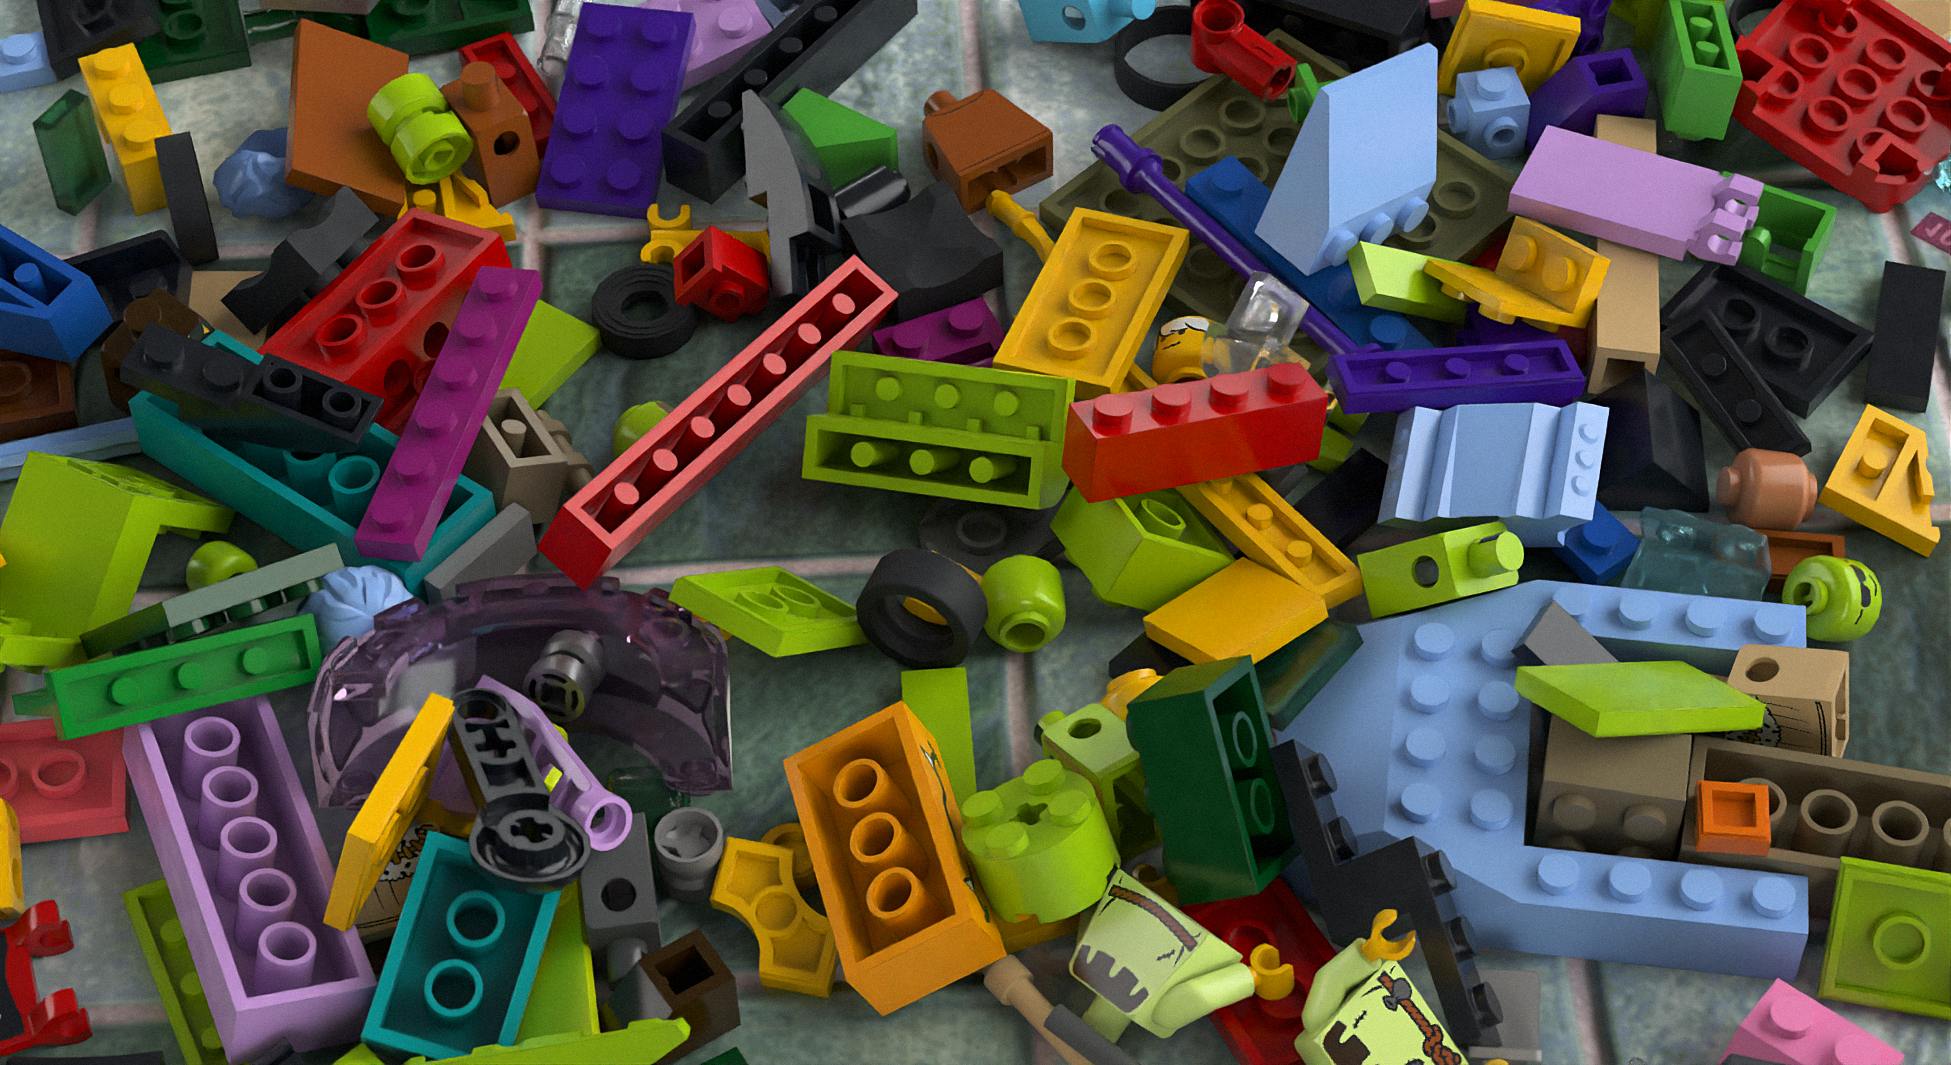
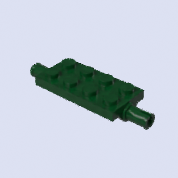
[242,0,535,56]

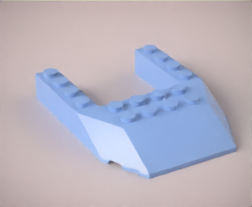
[1261,580,1808,982]

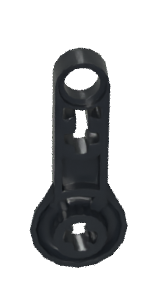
[447,688,592,895]

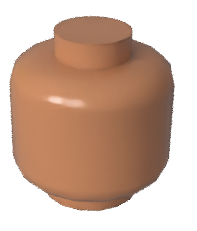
[1716,448,1818,531]

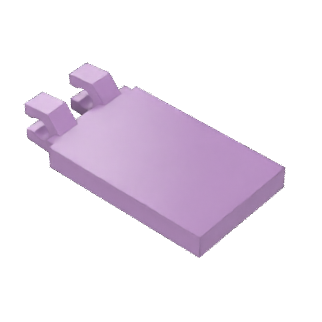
[1507,125,1764,266]

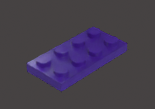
[535,2,696,220]

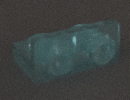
[1619,506,1772,601]

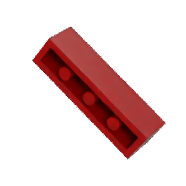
[1061,362,1329,504]

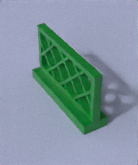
[11,613,325,741]

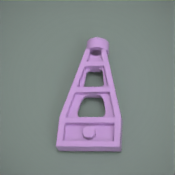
[427,674,632,851]

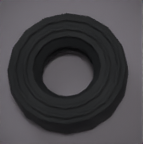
[591,264,699,360]

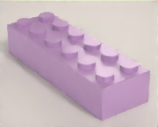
[122,693,378,1065]

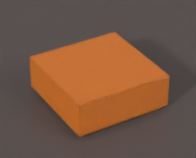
[1694,780,1771,856]

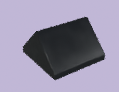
[1586,368,1710,513]

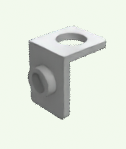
[1466,968,1542,1065]

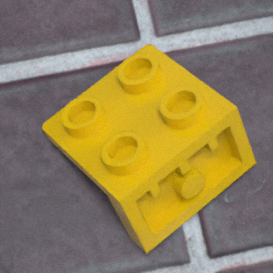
[1423,216,1611,332]

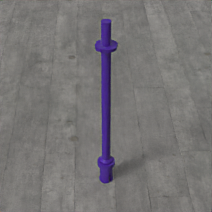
[1091,124,1406,415]

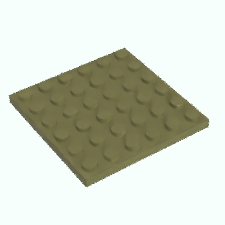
[1039,28,1528,386]

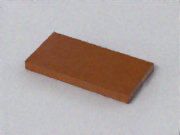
[284,18,409,219]

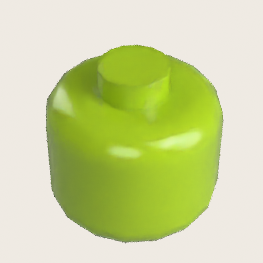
[186,540,259,591]

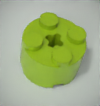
[961,759,1121,924]

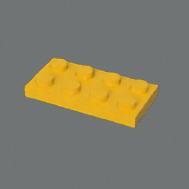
[992,207,1189,400]

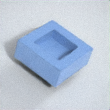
[0,30,57,94]

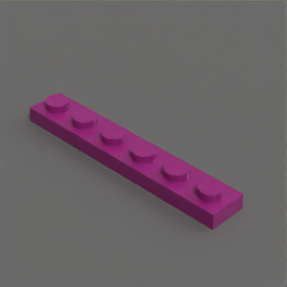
[353,266,543,562]

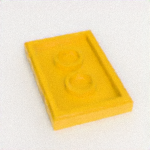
[323,692,455,932]

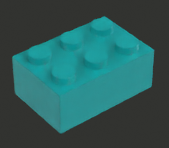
[361,830,564,1062]

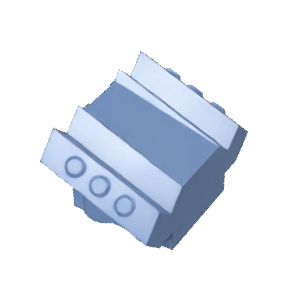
[1377,401,1610,548]

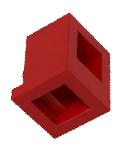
[673,225,770,323]

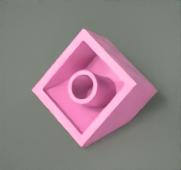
[1718,978,1905,1065]

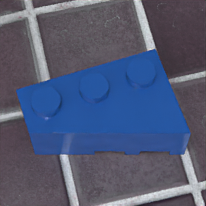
[0,224,113,363]

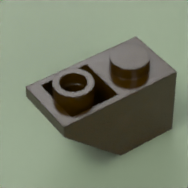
[598,928,741,1065]

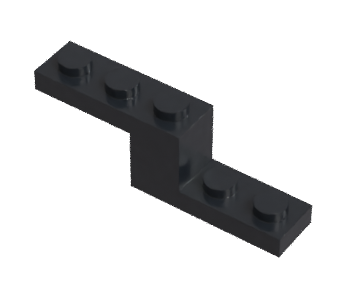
[1268,739,1503,1051]

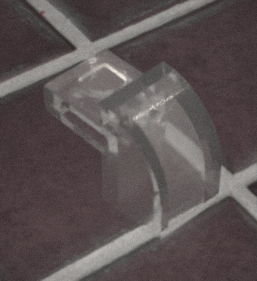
[1201,271,1311,378]

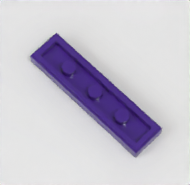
[1325,340,1586,415]

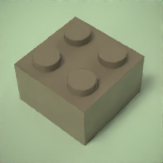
[1532,714,1692,862]

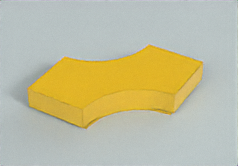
[710,836,840,998]

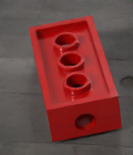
[256,207,513,425]

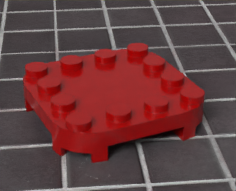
[1731,0,1951,213]

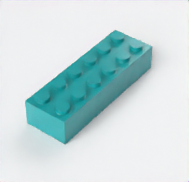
[128,329,496,608]

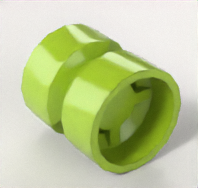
[367,73,473,185]

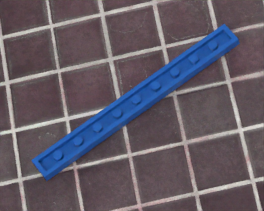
[1184,155,1644,586]

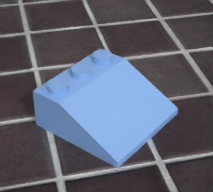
[1254,42,1438,276]

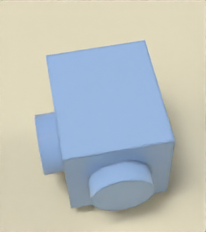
[1447,66,1530,160]

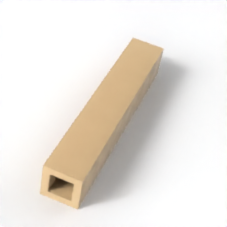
[1587,114,1660,394]

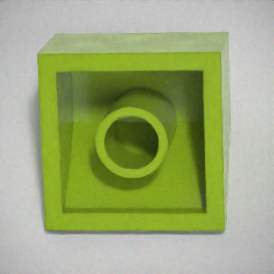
[1049,485,1237,612]

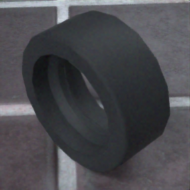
[856,548,988,670]

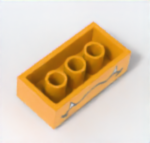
[782,700,1007,1017]

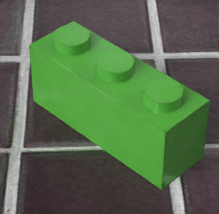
[1649,0,1743,141]

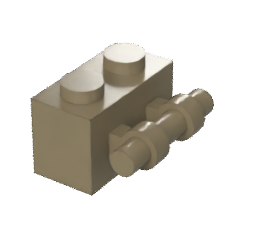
[461,388,595,524]

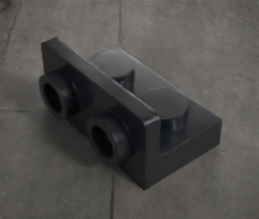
[62,230,193,350]

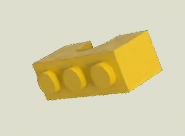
[78,43,173,216]

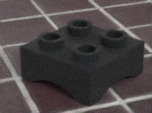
[840,180,1003,325]
[220,184,380,336]

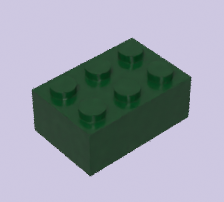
[1126,654,1302,906]

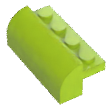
[801,350,1076,510]

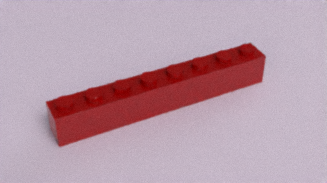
[536,255,899,592]

